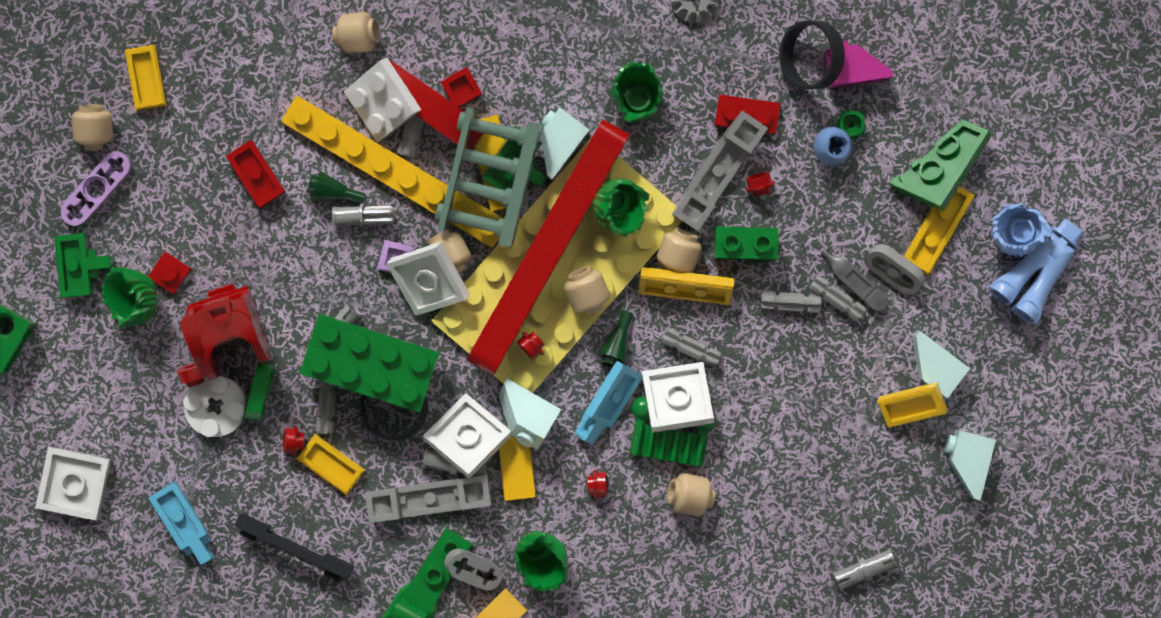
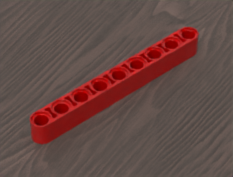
[466,119,630,376]

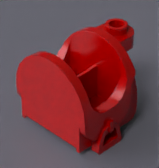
[176,283,270,388]

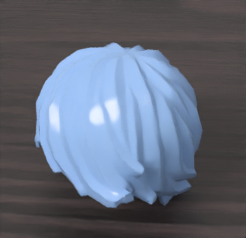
[991,204,1053,257]

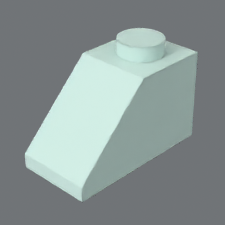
[540,108,590,182]
[913,331,970,398]
[498,379,561,450]
[945,430,996,500]

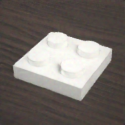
[344,58,421,143]
[386,242,470,316]
[642,362,714,433]
[423,393,512,478]
[35,447,111,521]

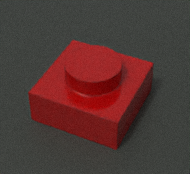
[440,67,483,108]
[148,251,192,294]

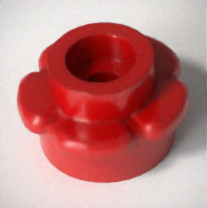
[745,172,775,197]
[517,331,545,360]
[282,426,304,457]
[587,469,608,500]

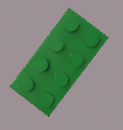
[299,314,440,413]

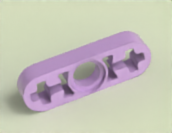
[61,151,132,226]

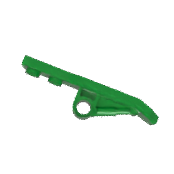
[382,527,473,618]

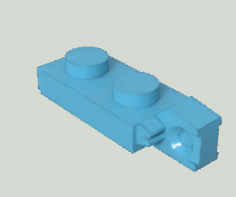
[575,361,643,445]
[149,481,215,565]

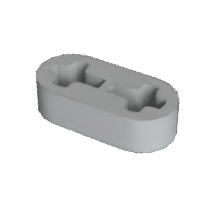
[444,548,502,591]

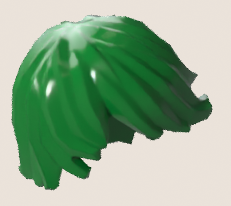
[610,60,663,123]
[593,179,650,237]
[101,267,160,329]
[514,531,568,593]

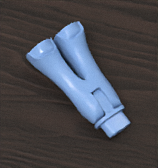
[988,219,1084,325]

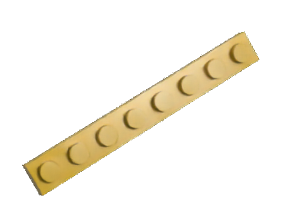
[281,95,503,248]

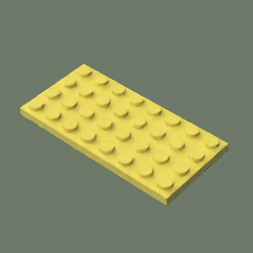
[431,136,682,393]

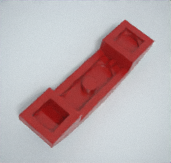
[388,59,484,150]

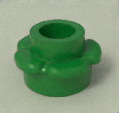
[835,110,866,140]

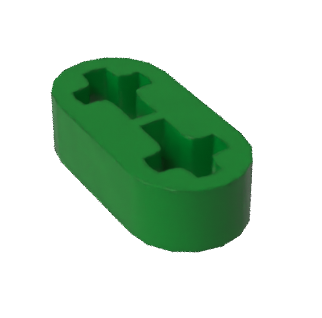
[245,362,275,423]

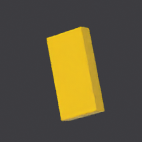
[124,44,167,111]
[877,382,948,428]
[297,434,365,495]
[499,437,536,501]

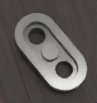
[866,244,925,295]

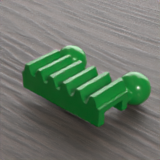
[629,396,717,467]

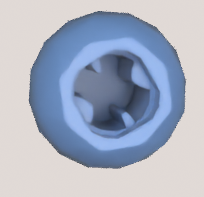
[813,127,853,166]

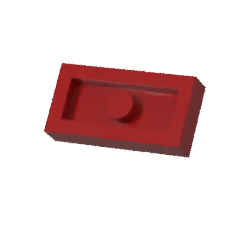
[714,94,780,134]
[226,139,286,209]

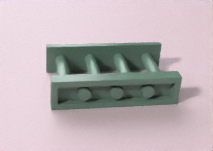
[434,107,543,247]

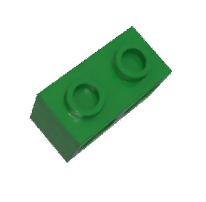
[713,226,779,261]
[0,305,37,377]

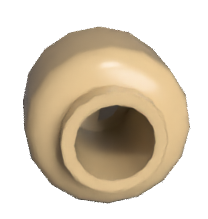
[332,12,381,54]
[72,104,113,151]
[657,228,702,273]
[427,229,471,273]
[564,267,610,315]
[667,473,715,517]

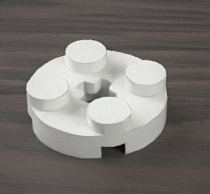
[183,376,247,437]

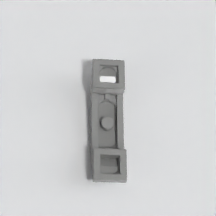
[672,111,768,231]
[365,475,492,523]

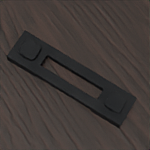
[234,513,355,581]

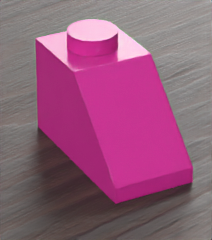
[823,41,893,89]

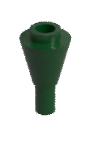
[307,170,365,204]
[597,310,634,367]

